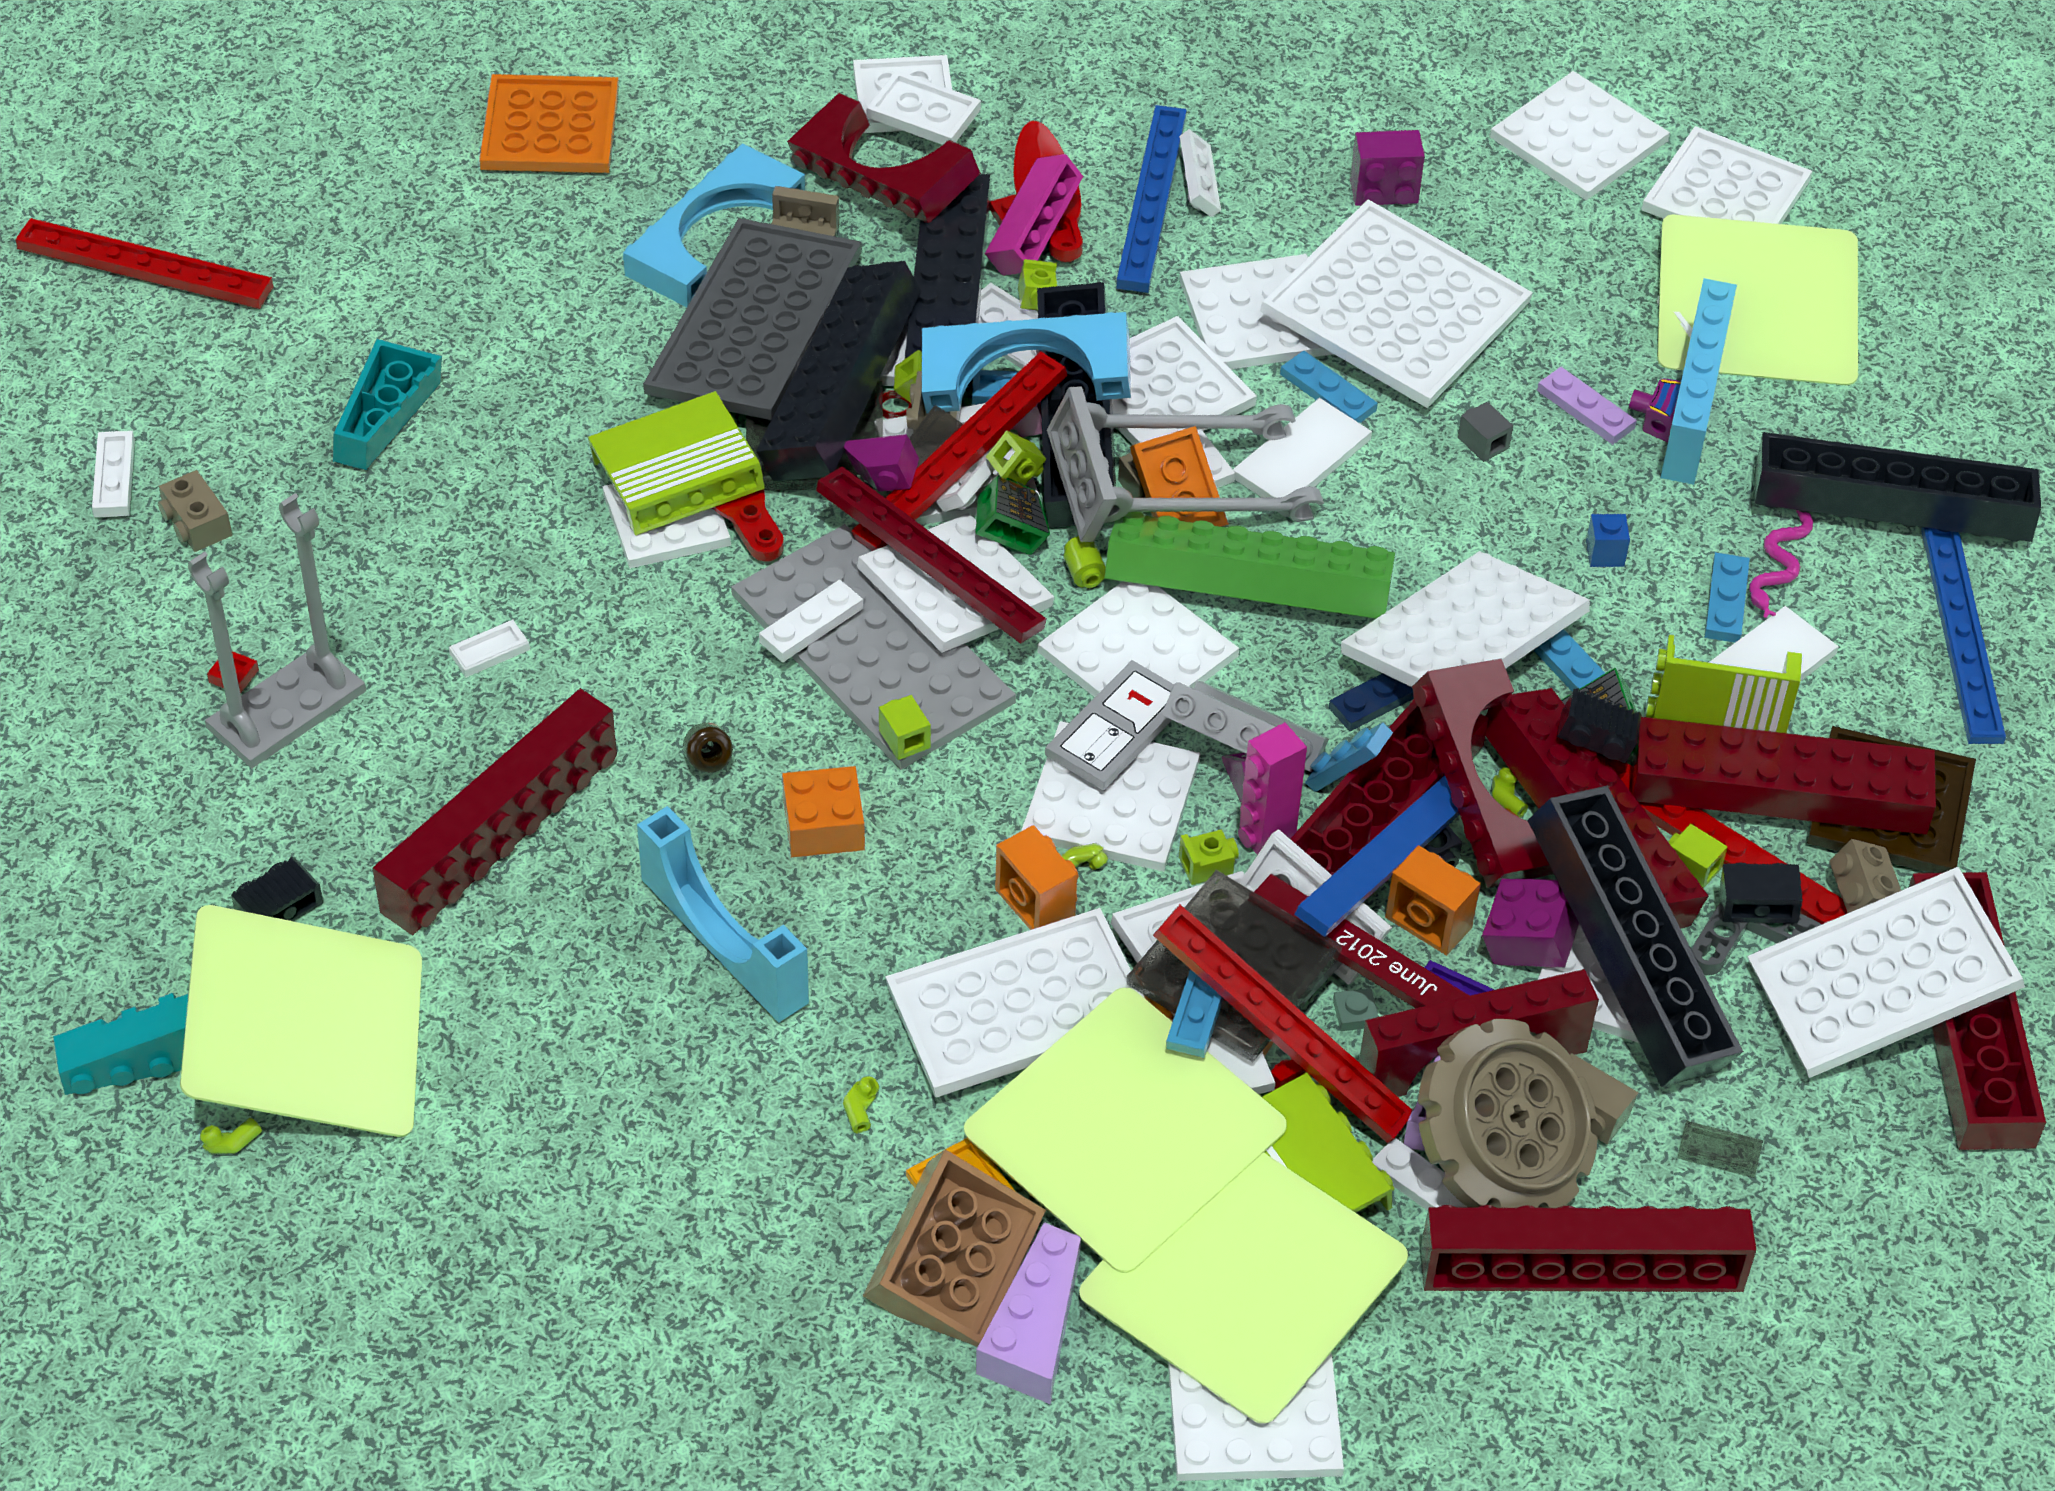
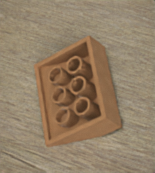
[863,1150,1046,1347]

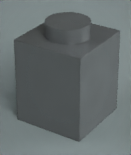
[1458,402,1513,462]

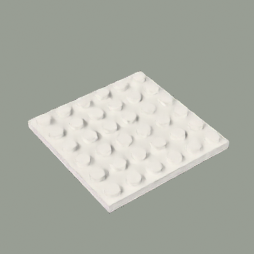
[1260,200,1533,408]

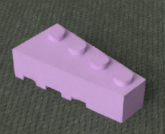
[976,1223,1081,1404]

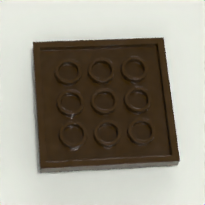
[1807,726,1976,873]

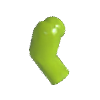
[1061,843,1108,870]

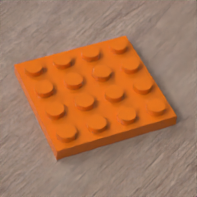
[479,74,619,173]

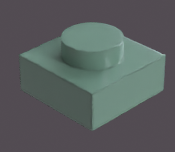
[1333,988,1379,1031]

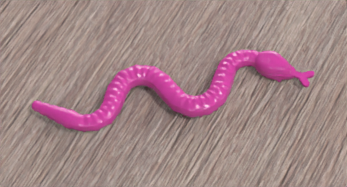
[1749,510,1813,618]

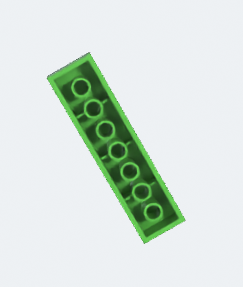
[1105,512,1396,619]

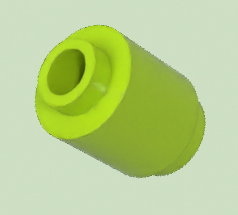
[1063,536,1106,588]

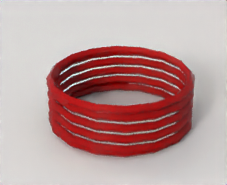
[879,390,912,419]

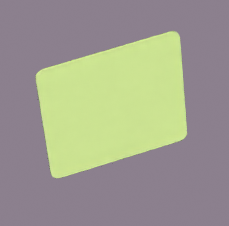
[1657,215,1858,385]
[180,905,422,1137]
[964,987,1287,1273]
[1079,1153,1408,1424]

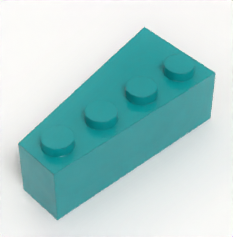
[333,339,442,470]
[53,993,189,1095]

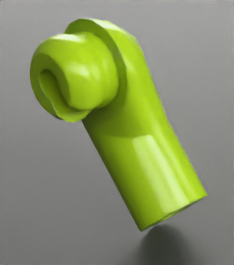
[1491,768,1528,818]
[843,1076,879,1133]
[200,1118,262,1154]

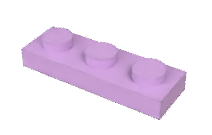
[1537,367,1637,445]

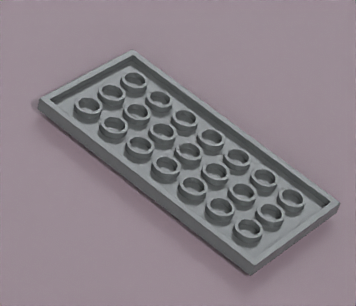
[643,218,862,420]

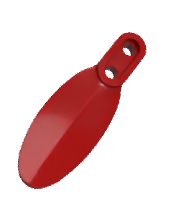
[1013,121,1083,262]
[712,489,784,562]

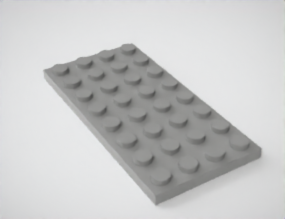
[731,524,1016,770]

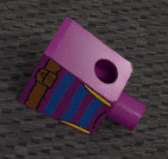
[1629,378,1681,443]

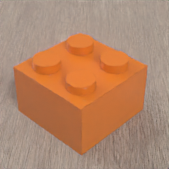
[782,766,865,858]
[995,825,1079,930]
[1385,845,1481,956]

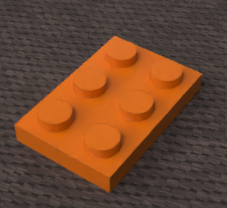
[1129,426,1228,527]

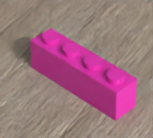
[984,154,1083,276]
[1238,722,1307,855]

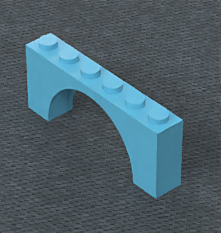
[623,143,805,307]
[1661,278,1737,485]
[922,312,1131,414]
[637,806,809,1023]

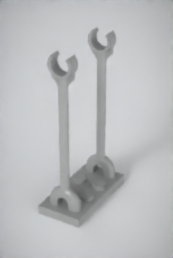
[1047,387,1324,542]
[188,493,366,769]

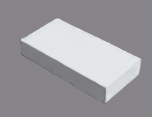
[449,620,530,677]

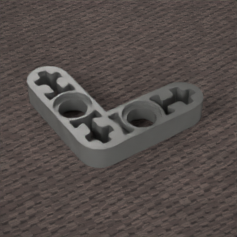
[1692,902,1821,975]

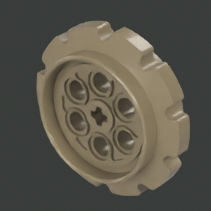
[1418,1019,1598,1208]

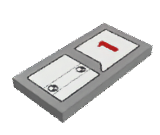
[1045,660,1174,791]

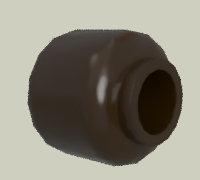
[683,722,733,773]

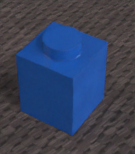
[1586,514,1630,567]

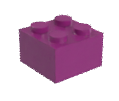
[1350,130,1425,206]
[1482,878,1579,968]

